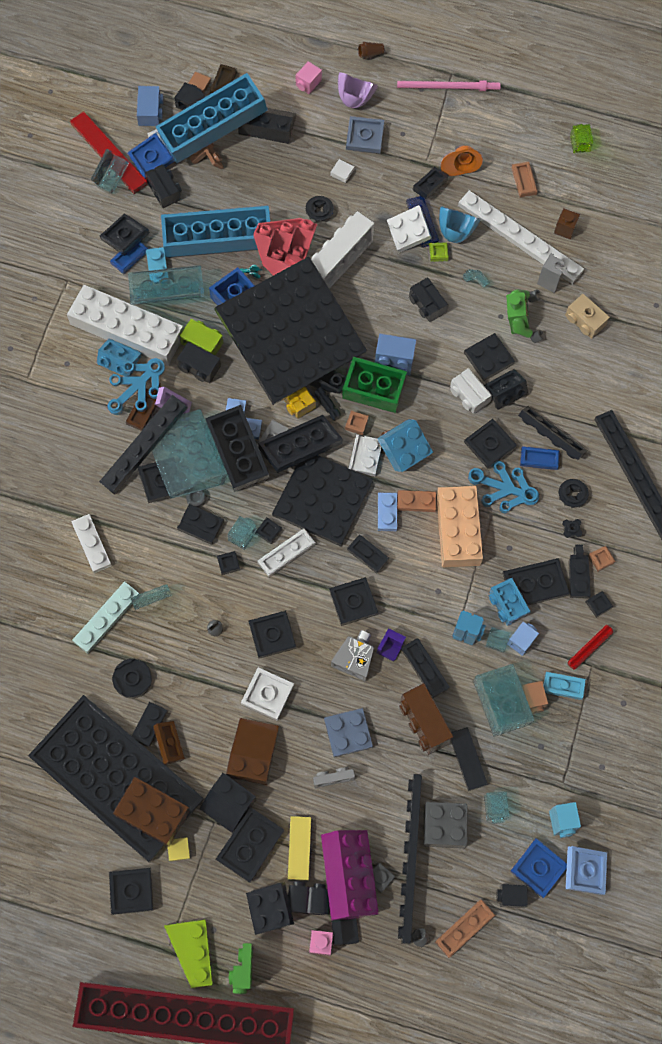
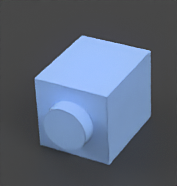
[507,622,539,656]

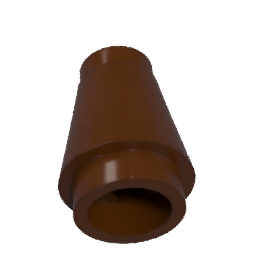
[358,42,384,59]

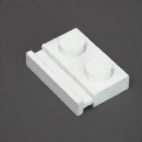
[349,434,382,477]

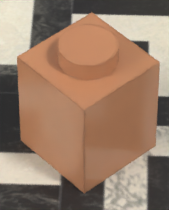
[520,681,548,714]

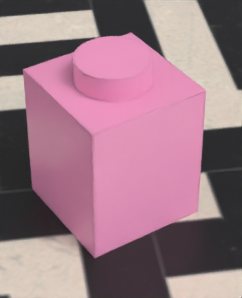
[296,61,322,94]
[309,930,333,956]

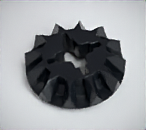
[305,196,334,222]
[558,479,589,508]

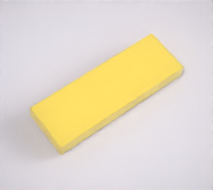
[288,816,311,881]

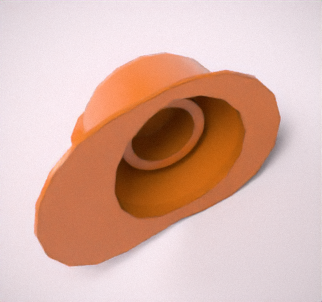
[441,146,483,176]

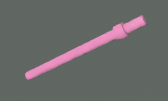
[397,80,500,91]

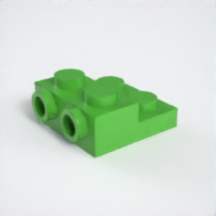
[229,943,253,994]

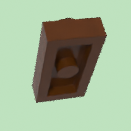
[153,721,185,764]

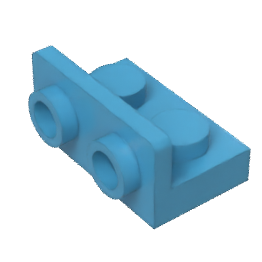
[97,338,141,377]
[488,578,530,626]

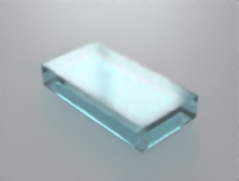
[131,584,171,610]

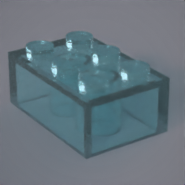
[473,664,534,737]

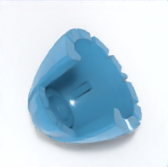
[439,206,481,243]

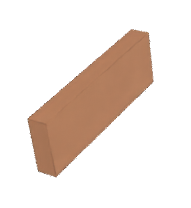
[435,899,495,958]

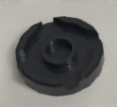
[112,659,152,699]

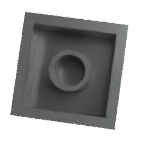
[423,802,467,849]

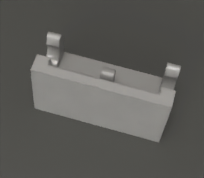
[537,253,565,293]

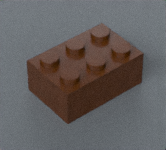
[399,683,453,755]
[113,777,190,847]

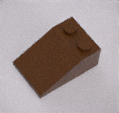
[226,718,279,785]

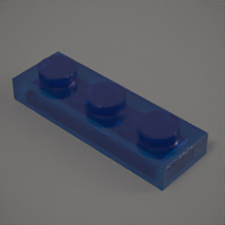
[406,196,439,248]

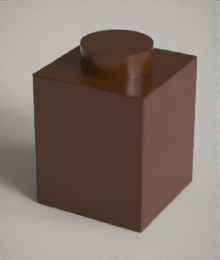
[554,208,580,239]

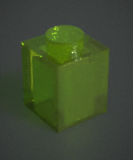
[570,124,593,153]

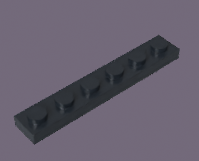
[99,395,188,495]

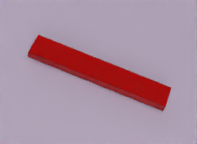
[70,111,148,194]

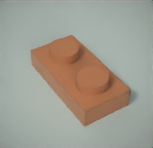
[397,490,436,512]

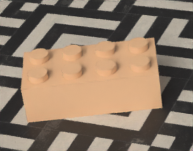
[436,486,483,567]

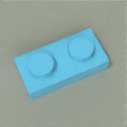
[146,247,169,285]
[543,672,586,700]

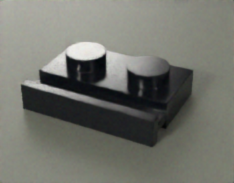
[177,504,224,545]

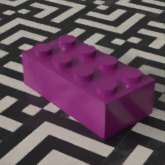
[321,830,379,920]

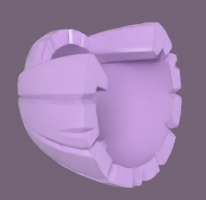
[338,72,378,109]

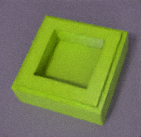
[429,242,449,262]

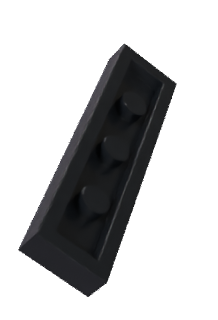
[518,406,587,460]

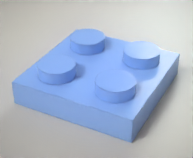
[566,846,607,895]

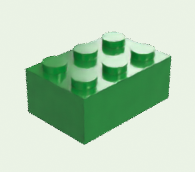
[342,357,407,413]

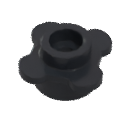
[562,519,583,538]

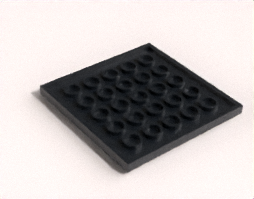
[214,257,367,405]

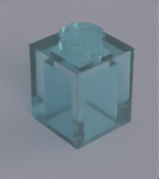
[227,516,256,550]
[484,792,509,824]

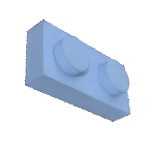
[378,493,397,531]

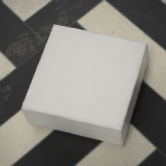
[330,159,354,183]

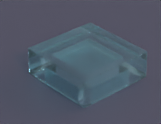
[485,627,510,653]

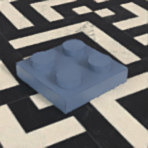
[346,116,384,154]
[324,708,373,758]

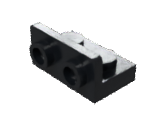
[484,369,528,410]

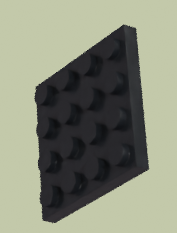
[272,455,373,547]

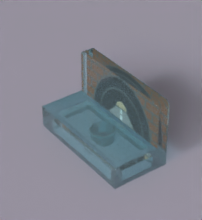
[91,149,129,194]

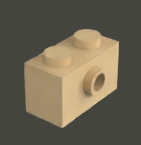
[565,294,610,339]

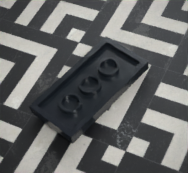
[258,415,343,473]

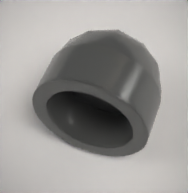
[207,620,223,637]
[411,928,430,947]

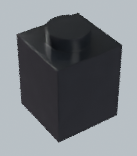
[496,884,527,908]

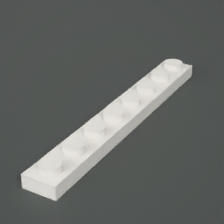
[458,191,584,285]

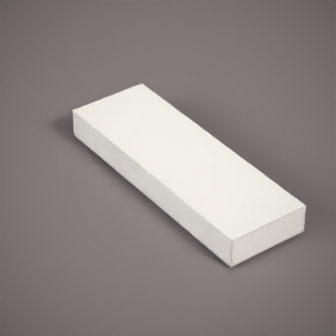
[257,529,315,577]

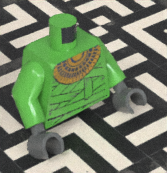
[506,289,544,343]

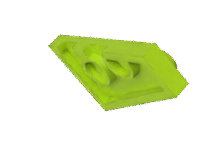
[164,920,213,988]

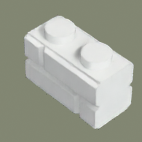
[450,369,492,414]

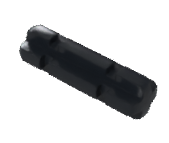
[314,388,341,421]

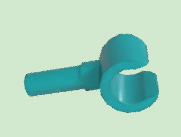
[239,265,262,279]

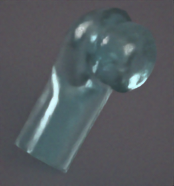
[463,269,490,288]

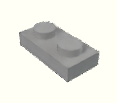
[313,767,355,788]

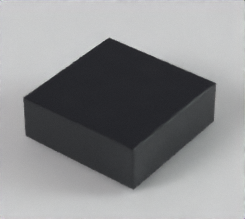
[255,517,282,544]
[217,551,240,575]
[585,591,613,618]

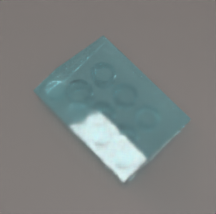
[152,409,227,499]

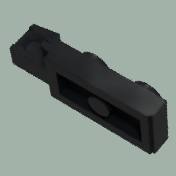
[568,544,591,598]

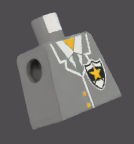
[331,631,374,681]

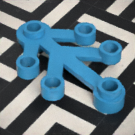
[108,358,165,415]
[468,461,539,514]

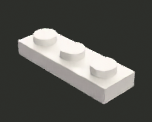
[71,514,112,573]

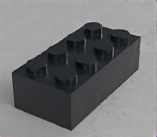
[205,405,269,492]

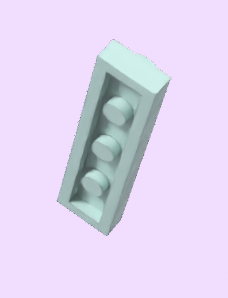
[72,581,140,654]

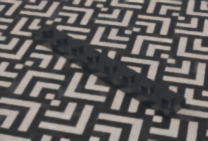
[594,410,662,540]
[398,774,422,945]

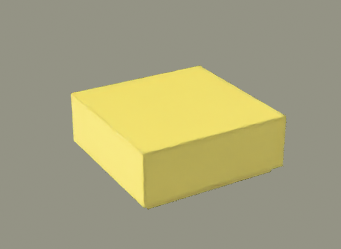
[168,837,190,862]

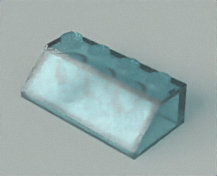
[128,265,204,305]

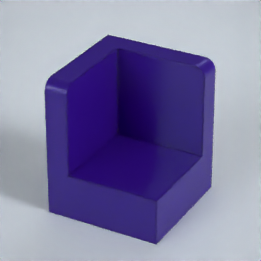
[377,628,406,662]

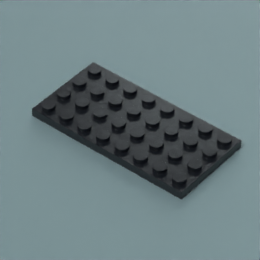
[28,695,204,863]

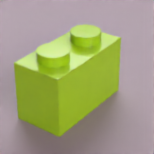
[179,319,223,355]

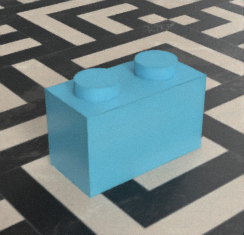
[549,802,581,838]

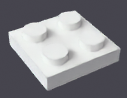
[387,206,432,253]
[241,667,294,721]

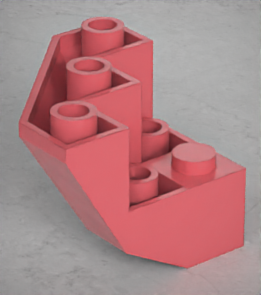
[253,218,317,275]

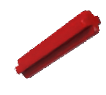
[567,625,613,670]

